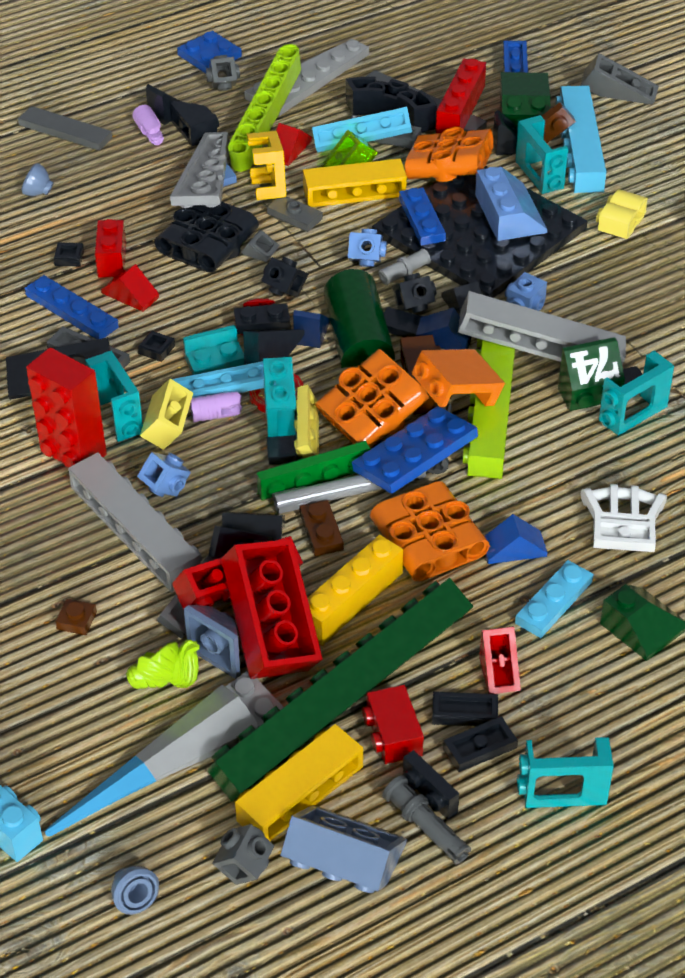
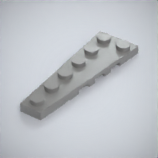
[244,39,369,116]
[170,132,230,208]

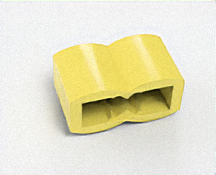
[596,189,648,239]

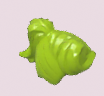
[126,640,200,689]

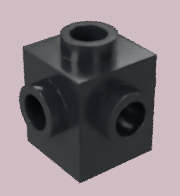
[261,256,309,298]
[392,273,437,313]

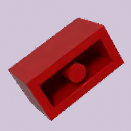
[95,219,126,278]
[362,685,424,764]

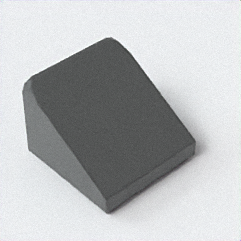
[241,229,280,262]

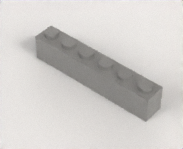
[458,291,626,364]
[68,452,202,593]

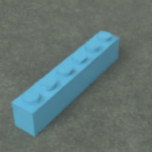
[555,86,606,193]

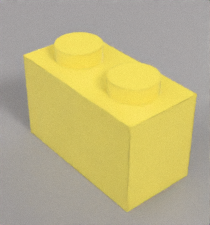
[140,378,193,450]

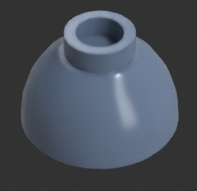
[21,163,54,196]
[111,866,159,915]

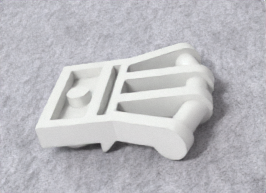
[581,484,667,552]

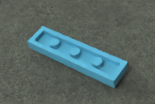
[312,107,412,153]
[172,361,276,397]

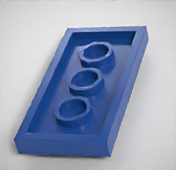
[352,406,478,494]

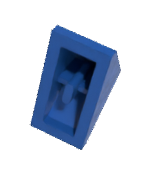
[485,514,548,564]

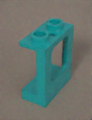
[516,115,568,194]
[85,350,143,442]
[599,350,674,436]
[263,357,297,440]
[517,737,614,808]

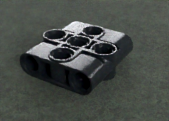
[154,201,259,273]

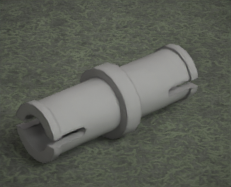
[378,248,431,285]

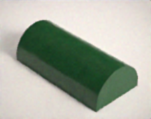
[324,269,395,368]

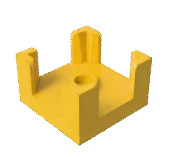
[247,131,286,200]

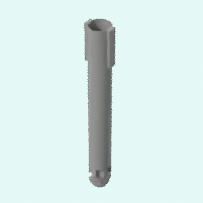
[272,472,426,514]

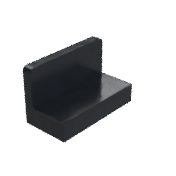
[222,512,285,541]

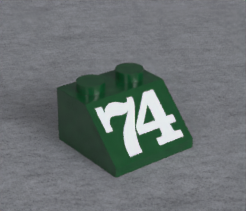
[558,337,625,411]

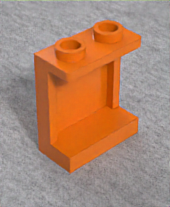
[412,349,505,407]

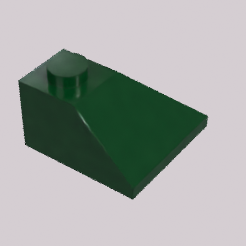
[600,584,685,661]

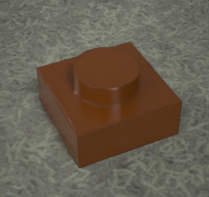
[55,598,97,635]

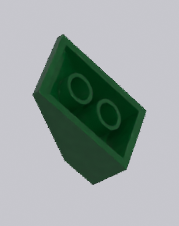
[500,72,551,126]

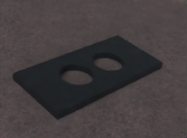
[6,337,110,400]

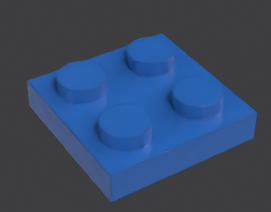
[177,30,242,74]

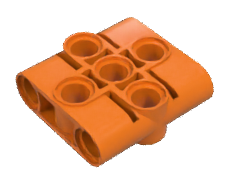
[405,127,494,182]
[315,349,429,449]
[370,481,490,582]

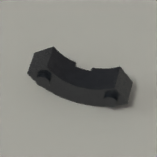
[346,77,437,133]

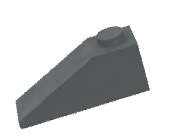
[580,53,659,105]

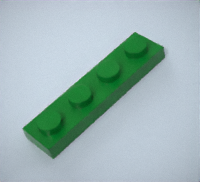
[256,441,370,500]

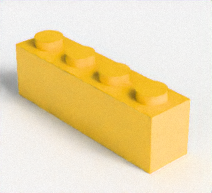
[303,158,407,207]
[307,534,403,646]
[235,724,363,841]

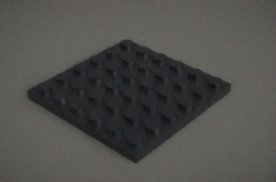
[372,166,588,298]

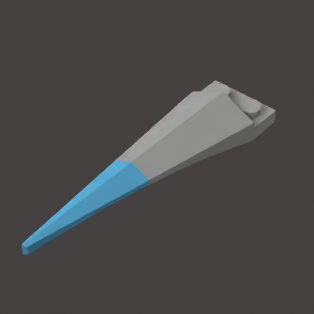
[45,671,284,836]

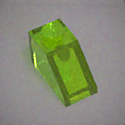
[319,130,378,168]

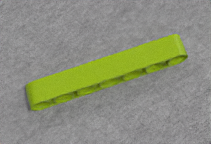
[228,44,301,172]

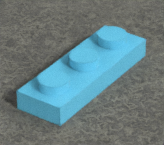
[515,560,594,638]

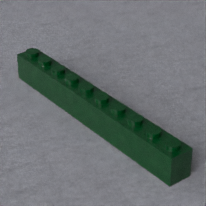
[207,578,474,802]

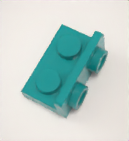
[183,325,244,375]

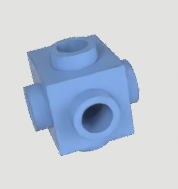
[348,229,387,267]
[505,272,547,311]
[137,452,191,497]

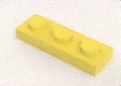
[294,384,319,458]

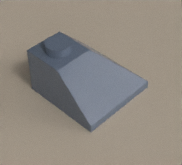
[184,605,241,679]

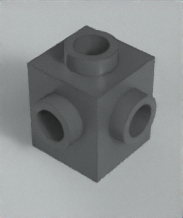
[206,55,240,91]
[212,824,275,885]

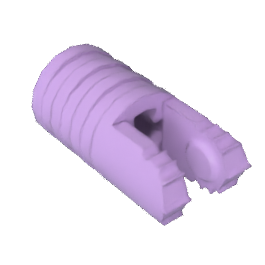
[132,105,164,145]
[190,392,242,423]

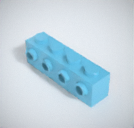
[0,785,43,862]

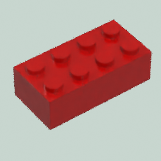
[26,347,107,468]
[221,539,323,679]

